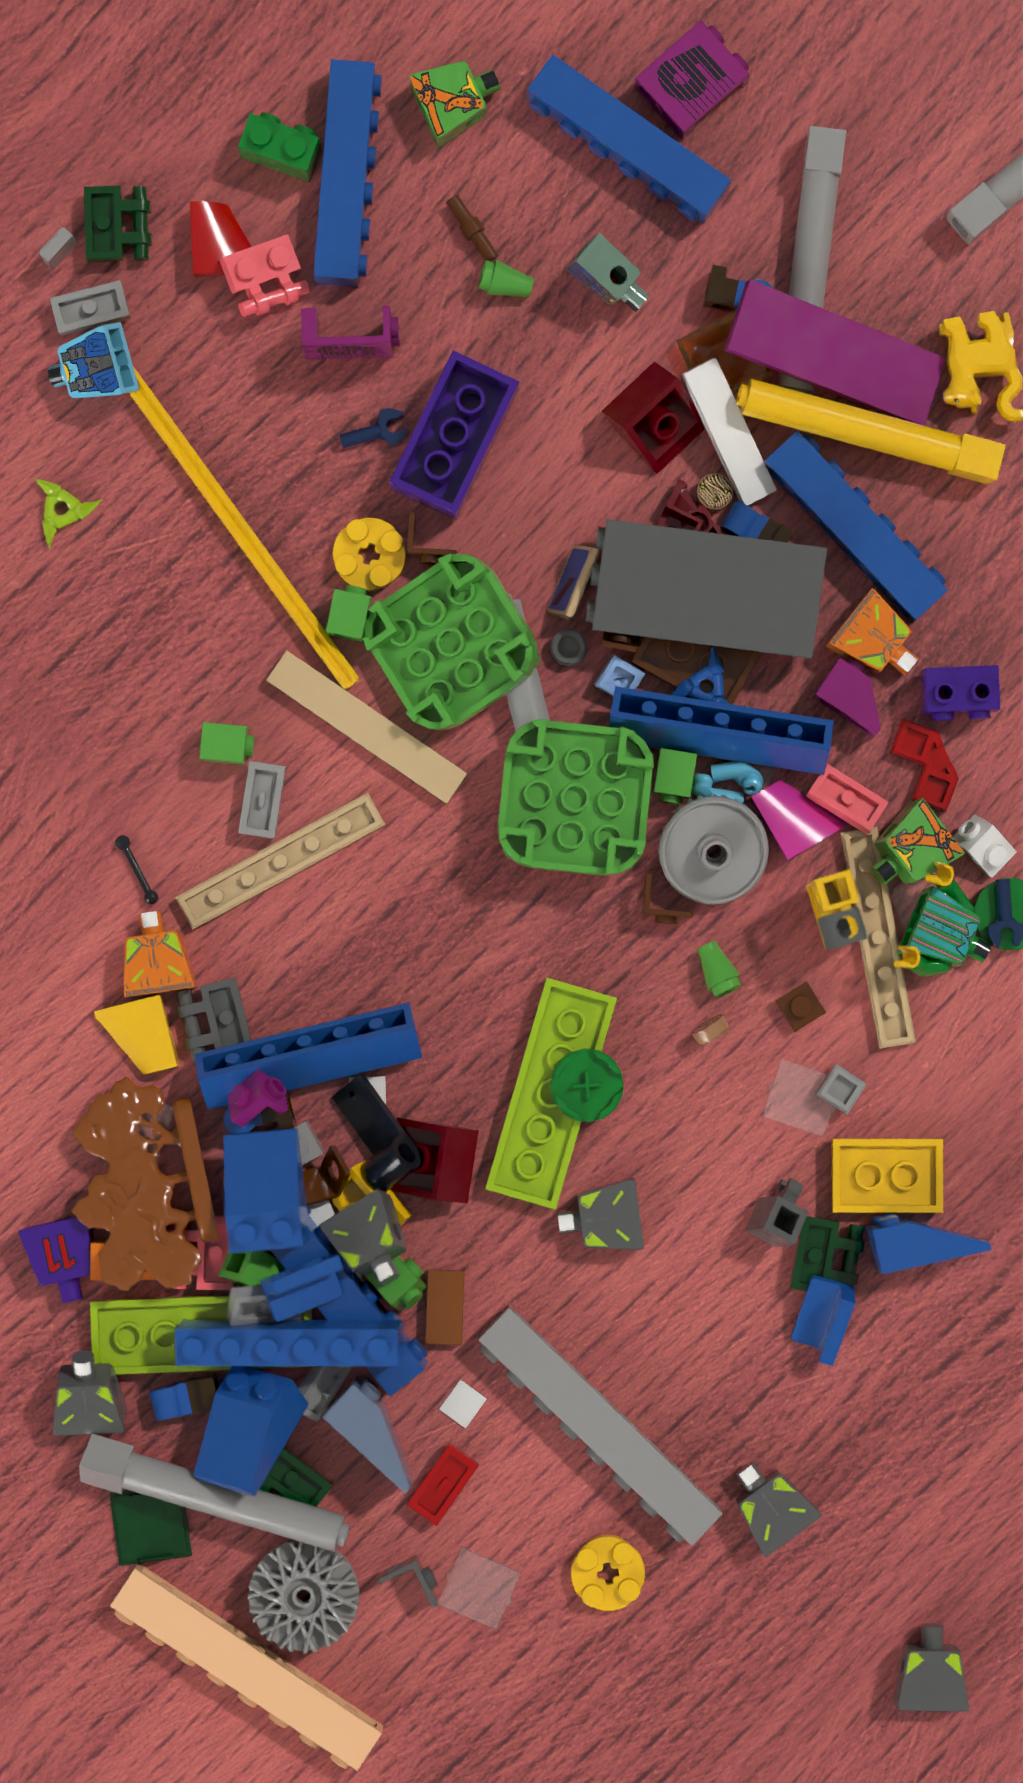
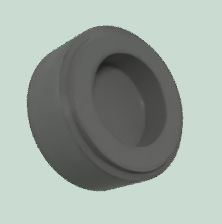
[550,629,587,667]

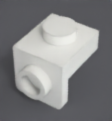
[953,814,1017,878]

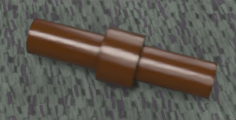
[446,195,499,261]

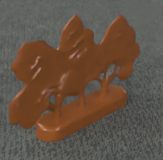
[71,1076,219,1291]

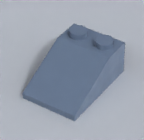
[323,1376,412,1494]

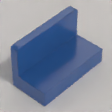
[260,1254,343,1322]
[791,1275,856,1366]

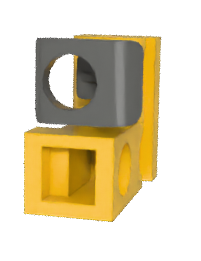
[806,869,867,950]

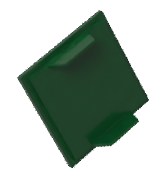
[109,1490,192,1566]

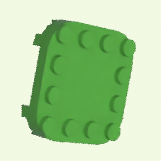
[363,554,540,730]
[497,719,654,876]

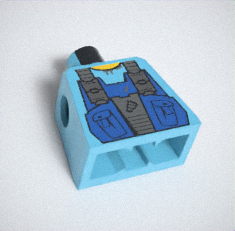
[48,322,139,398]

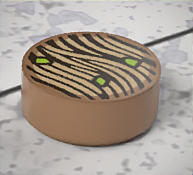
[696,473,733,511]
[691,1014,729,1045]

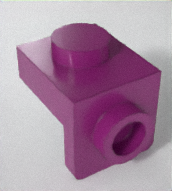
[227,1069,288,1127]

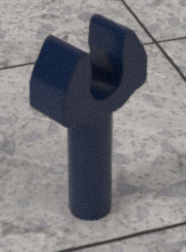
[339,408,408,448]
[986,879,1023,948]

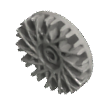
[658,793,769,905]
[248,1540,359,1653]

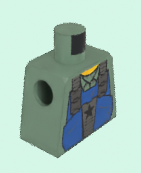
[565,233,650,312]

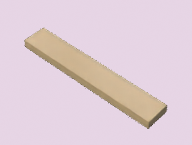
[266,650,468,804]
[175,793,385,930]
[840,826,916,1049]

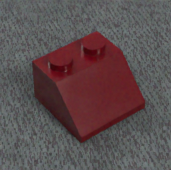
[602,361,706,474]
[390,1117,479,1204]

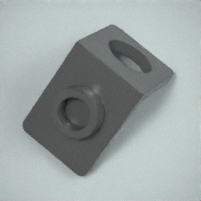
[378,1555,438,1608]

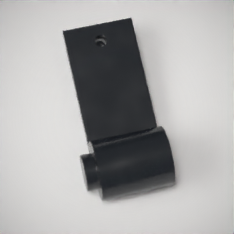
[332,1073,421,1191]

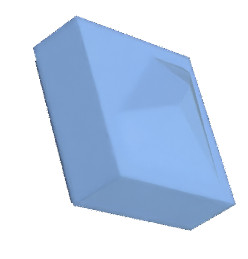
[594,653,645,697]

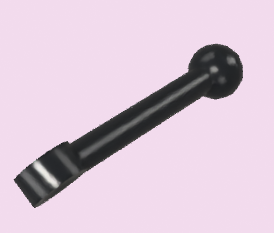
[115,835,158,905]

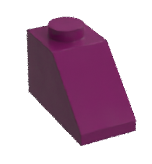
[812,657,881,738]

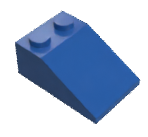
[223,1128,310,1253]
[864,1213,991,1274]
[194,1366,309,1497]

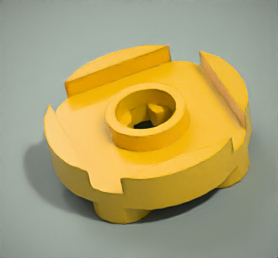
[333,518,406,592]
[571,1534,645,1611]

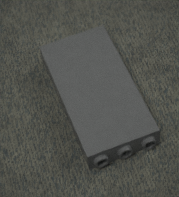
[586,519,827,659]

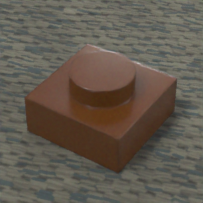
[775,981,826,1032]

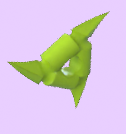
[33,478,103,550]

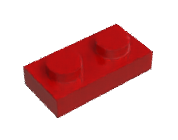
[407,1443,479,1526]

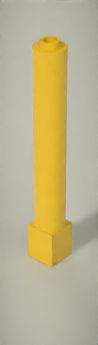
[736,379,1006,485]

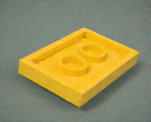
[831,1138,943,1213]

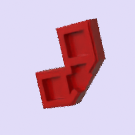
[890,718,959,813]

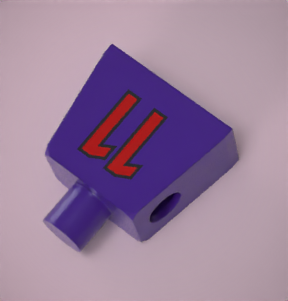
[18,1216,94,1303]

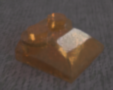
[676,310,772,395]

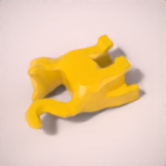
[939,311,1023,422]

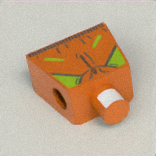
[826,588,919,675]
[124,911,197,997]

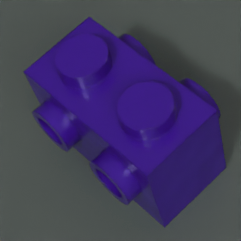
[920,665,1000,721]

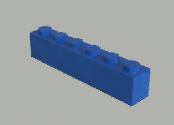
[527,54,731,224]
[314,59,382,287]
[764,431,948,624]
[609,686,834,775]
[195,1002,423,1110]
[270,1206,428,1397]
[175,1320,404,1366]

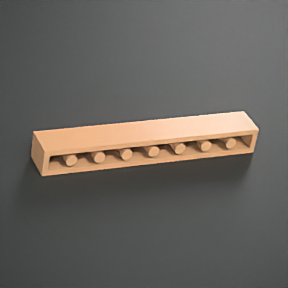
[110,1563,383,1771]

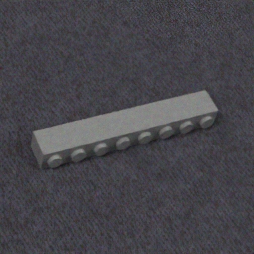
[478,1305,723,1546]

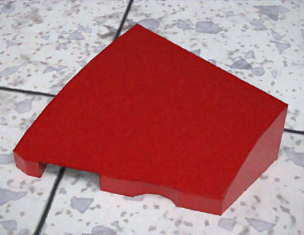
[190,201,251,277]

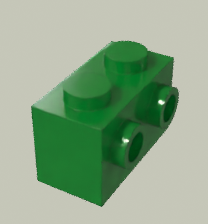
[238,112,321,182]

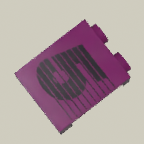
[634,20,749,141]
[301,306,400,360]

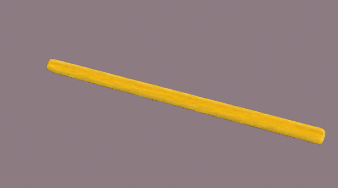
[129,366,359,690]

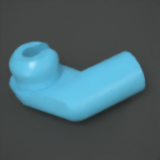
[711,761,763,795]
[692,774,744,804]

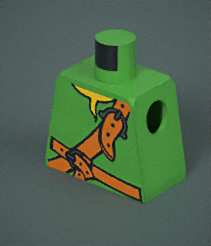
[409,61,501,148]
[871,798,965,885]

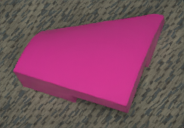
[749,780,847,860]

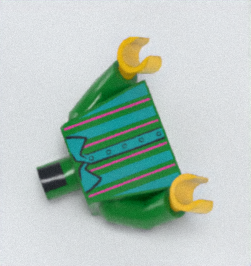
[893,861,991,977]

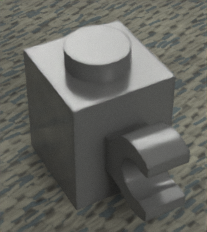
[745,1178,808,1247]

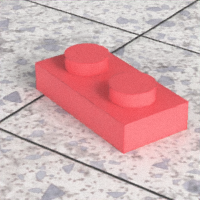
[806,764,889,835]

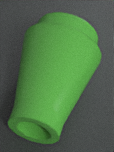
[478,259,534,298]
[697,941,742,998]

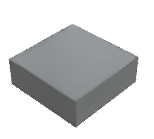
[39,227,78,270]
[816,1064,867,1115]

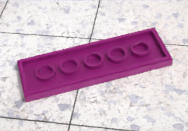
[724,279,946,426]

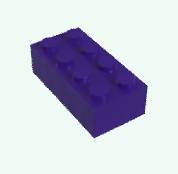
[389,350,519,520]

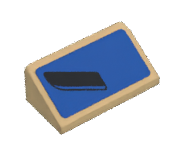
[547,545,599,621]

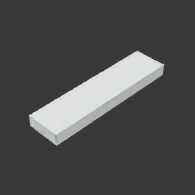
[681,358,777,506]

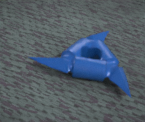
[672,646,729,704]

